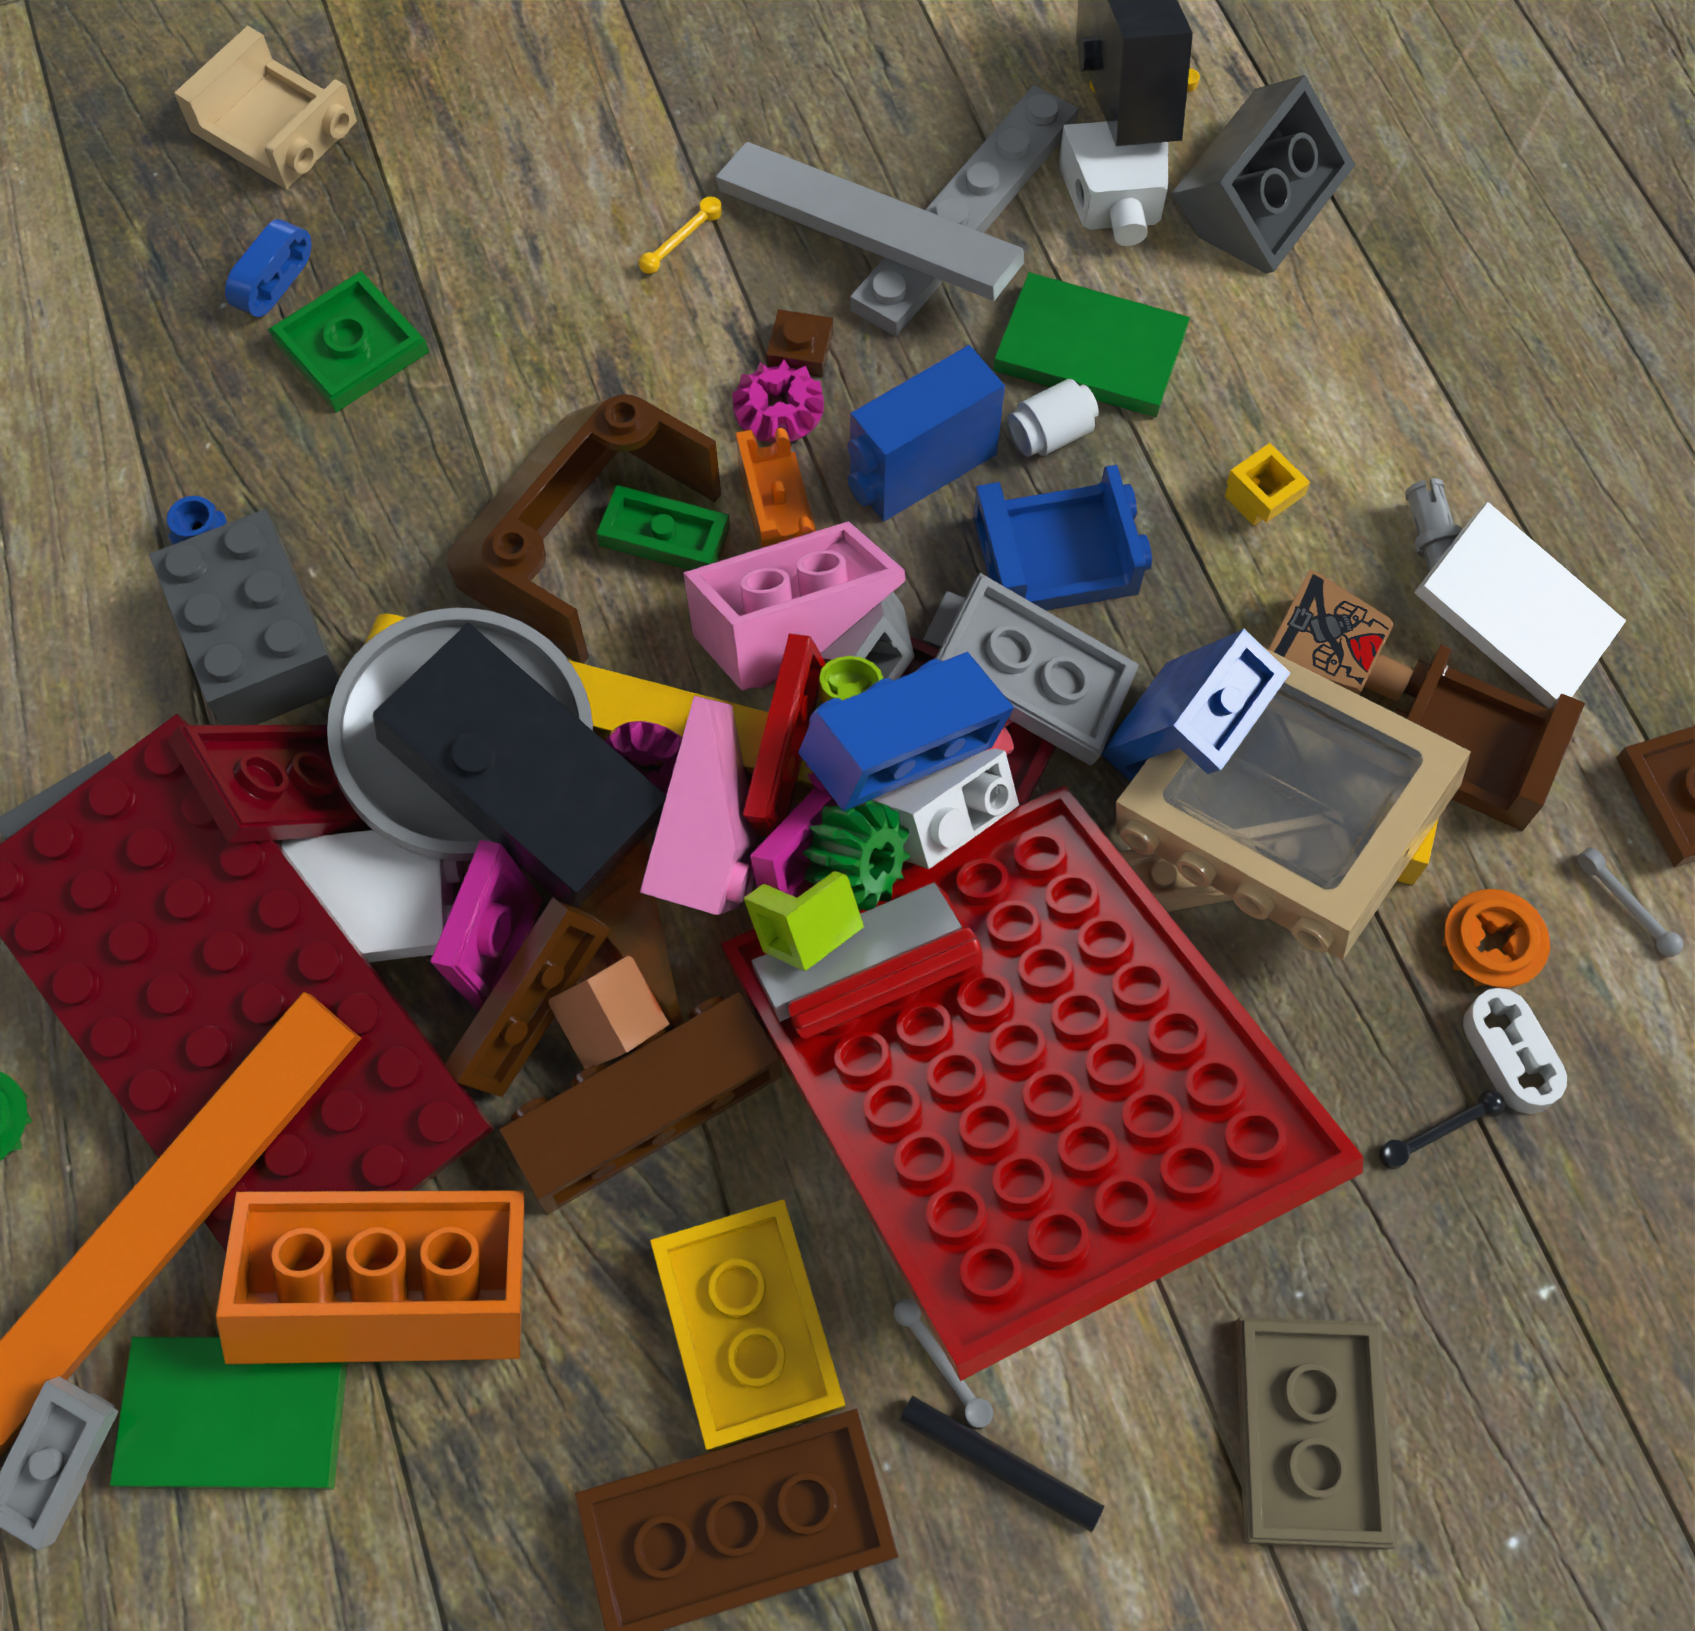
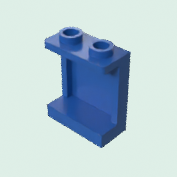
[973,464,1152,611]
[1101,629,1290,781]

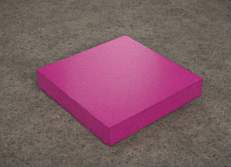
[430,839,543,1011]

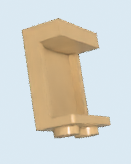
[174,25,357,190]

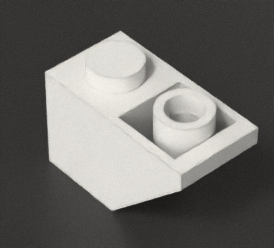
[871,748,1019,869]

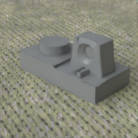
[0,1376,119,1551]

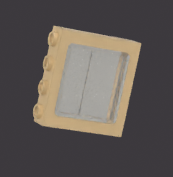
[1116,648,1471,960]

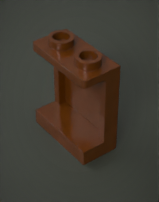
[1394,644,1585,831]

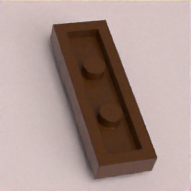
[445,897,611,1098]

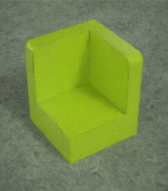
[744,871,864,971]

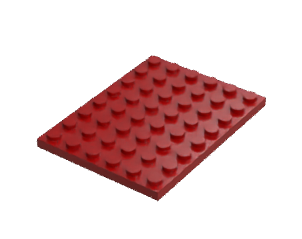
[721,785,1364,1381]

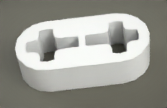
[1463,988,1567,1114]

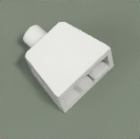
[1058,121,1168,246]

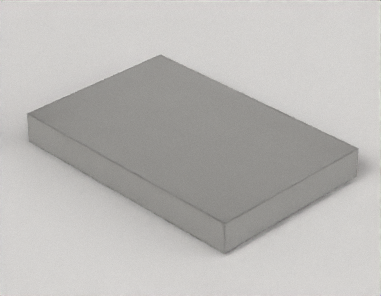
[935,573,1139,766]

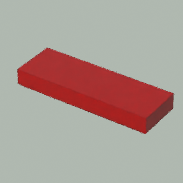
[743,633,826,837]

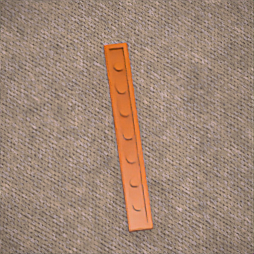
[0,992,361,1457]

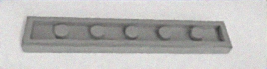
[716,142,1024,301]

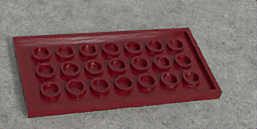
[0,714,495,1252]

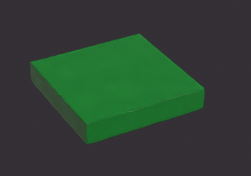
[268,271,429,413]

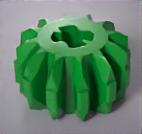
[802,800,911,911]

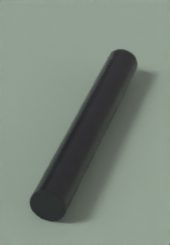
[899,1395,1104,1533]

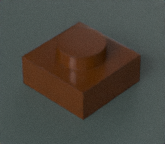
[766,309,833,377]

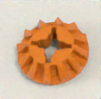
[1441,889,1550,989]

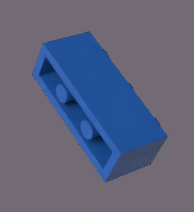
[798,651,1014,812]

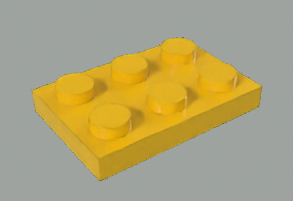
[650,1199,846,1453]

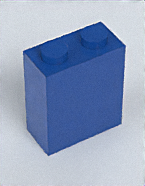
[847,345,1005,522]

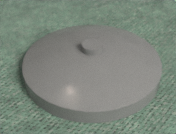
[327,608,593,861]

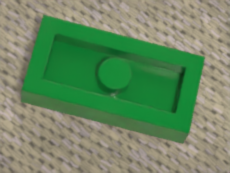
[596,485,730,570]

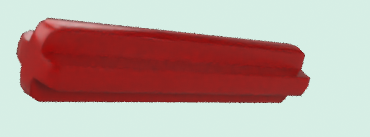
[787,927,983,1039]

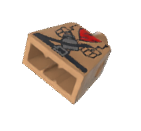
[1268,569,1414,702]

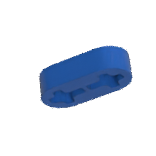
[225,219,312,317]

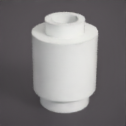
[1008,379,1099,457]

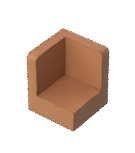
[548,956,669,1069]

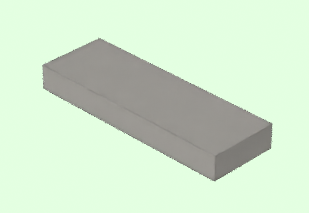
[751,882,962,1022]

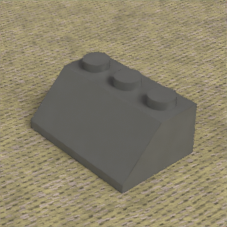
[1172,75,1355,273]

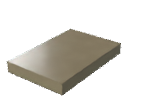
[1235,1317,1397,1549]

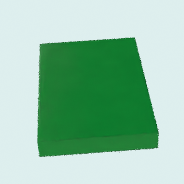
[993,272,1190,418]
[110,1337,348,1490]

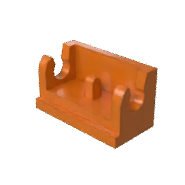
[735,428,816,549]

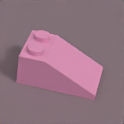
[683,521,905,691]
[640,696,759,915]

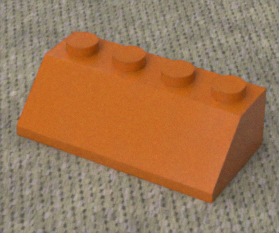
[216,1190,525,1364]

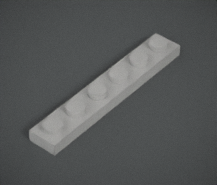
[850,85,1079,337]

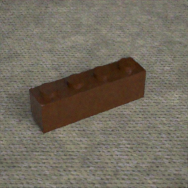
[499,992,783,1215]

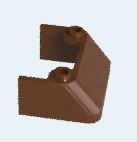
[447,394,721,664]

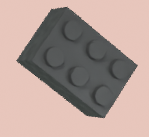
[149,509,340,725]

